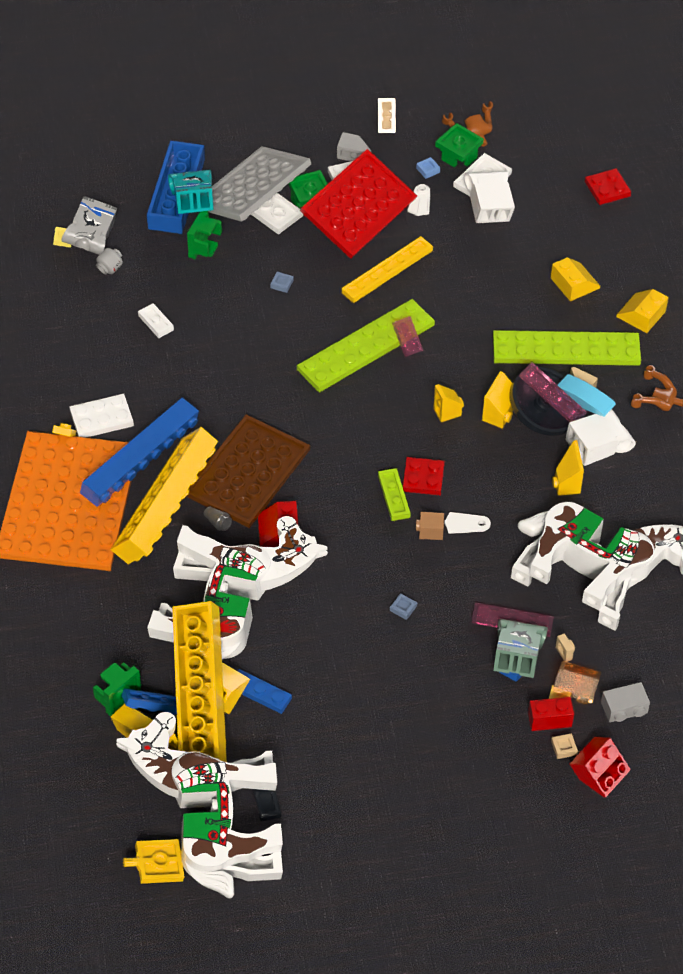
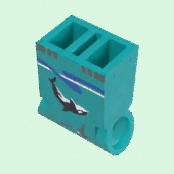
[168,170,214,214]

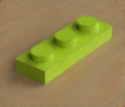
[378,468,411,521]

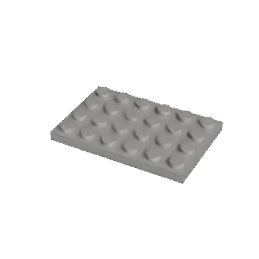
[208,146,311,222]

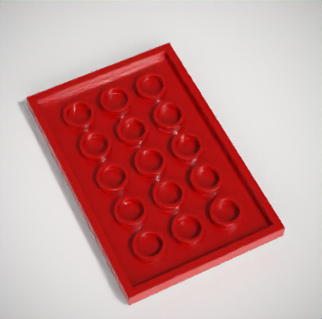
[300,149,417,259]

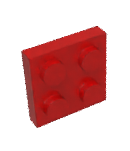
[585,168,631,205]
[403,457,445,495]

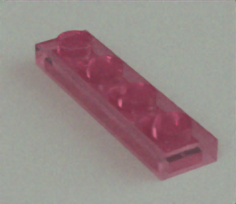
[519,362,587,422]
[472,602,554,637]

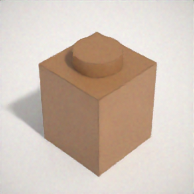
[416,512,444,540]

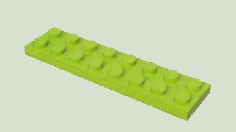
[297,299,435,392]
[493,330,641,365]

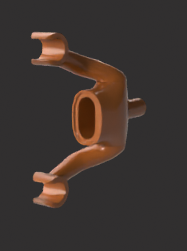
[442,101,493,147]
[631,365,683,411]

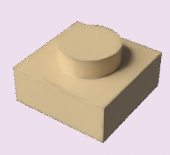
[556,633,575,662]
[551,733,578,759]

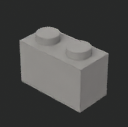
[601,682,650,723]

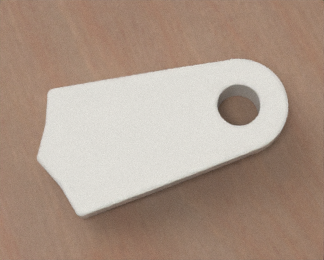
[408,184,430,216]
[444,512,491,534]

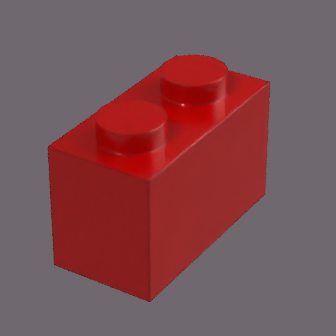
[528,697,574,731]

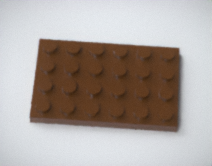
[186,415,310,528]

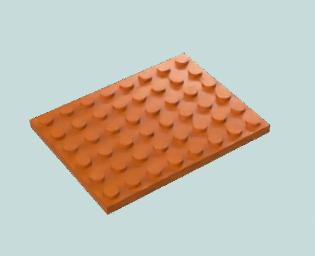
[0,431,132,571]

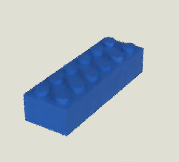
[147,141,205,234]

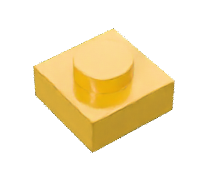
[52,423,76,437]

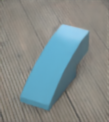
[556,374,616,417]

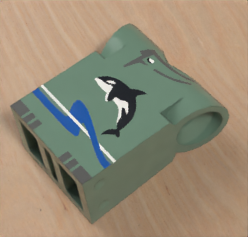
[493,618,548,678]

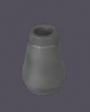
[204,506,232,531]

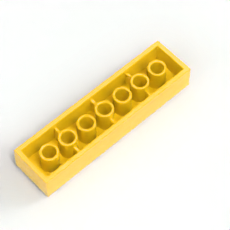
[110,427,218,564]
[172,601,227,762]

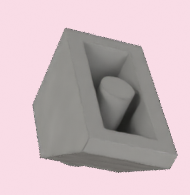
[337,132,371,161]

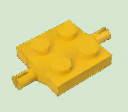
[123,839,184,884]

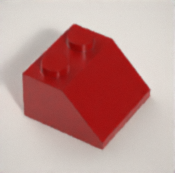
[258,501,298,547]

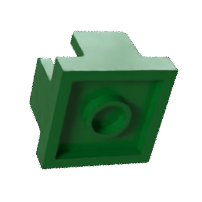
[435,123,484,167]
[288,170,327,209]
[187,211,222,259]
[93,662,141,717]

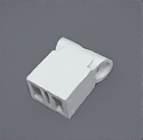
[464,171,515,223]
[566,409,636,466]

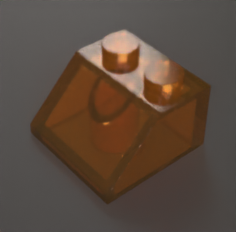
[553,661,601,704]

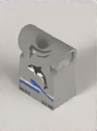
[61,196,117,255]

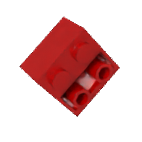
[570,737,631,797]

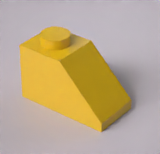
[433,384,464,422]

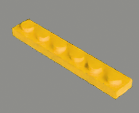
[342,236,433,303]

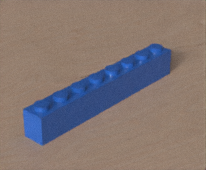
[80,398,199,507]

